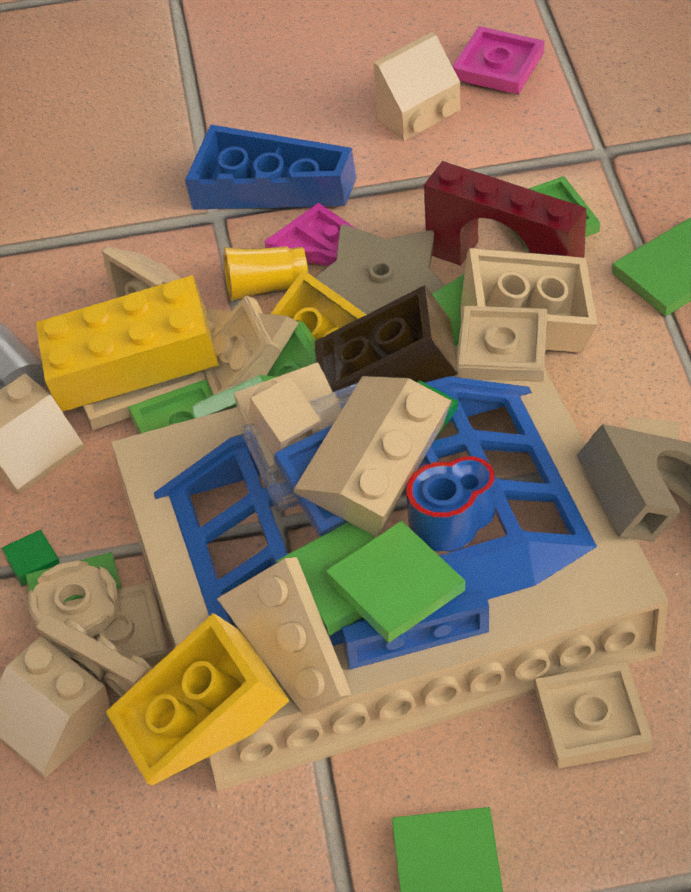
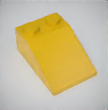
[106,613,289,786]

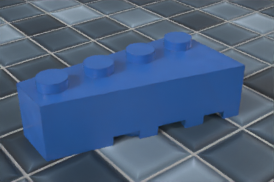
[185,125,357,210]

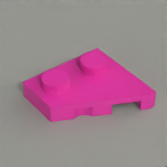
[264,203,355,267]

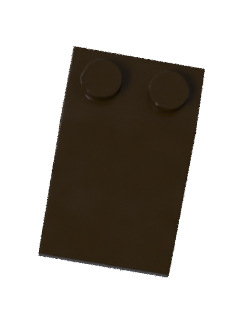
[315,285,458,401]

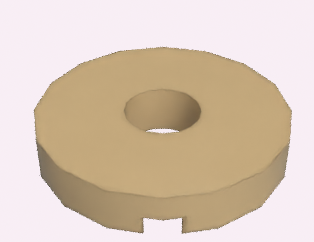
[28,560,120,638]

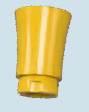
[223,246,308,302]

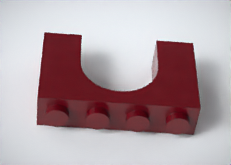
[424,161,586,266]

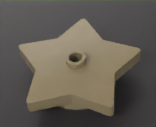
[315,224,445,314]

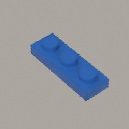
[342,590,489,670]

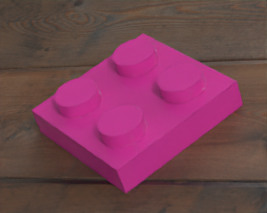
[453,26,545,95]

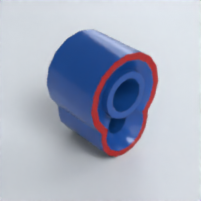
[406,456,495,551]

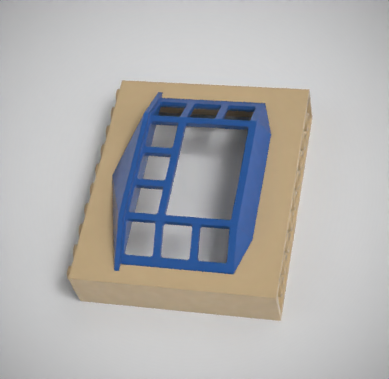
[112,345,669,791]

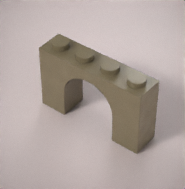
[577,424,691,542]

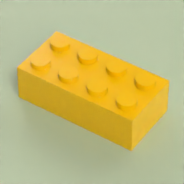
[36,275,219,412]

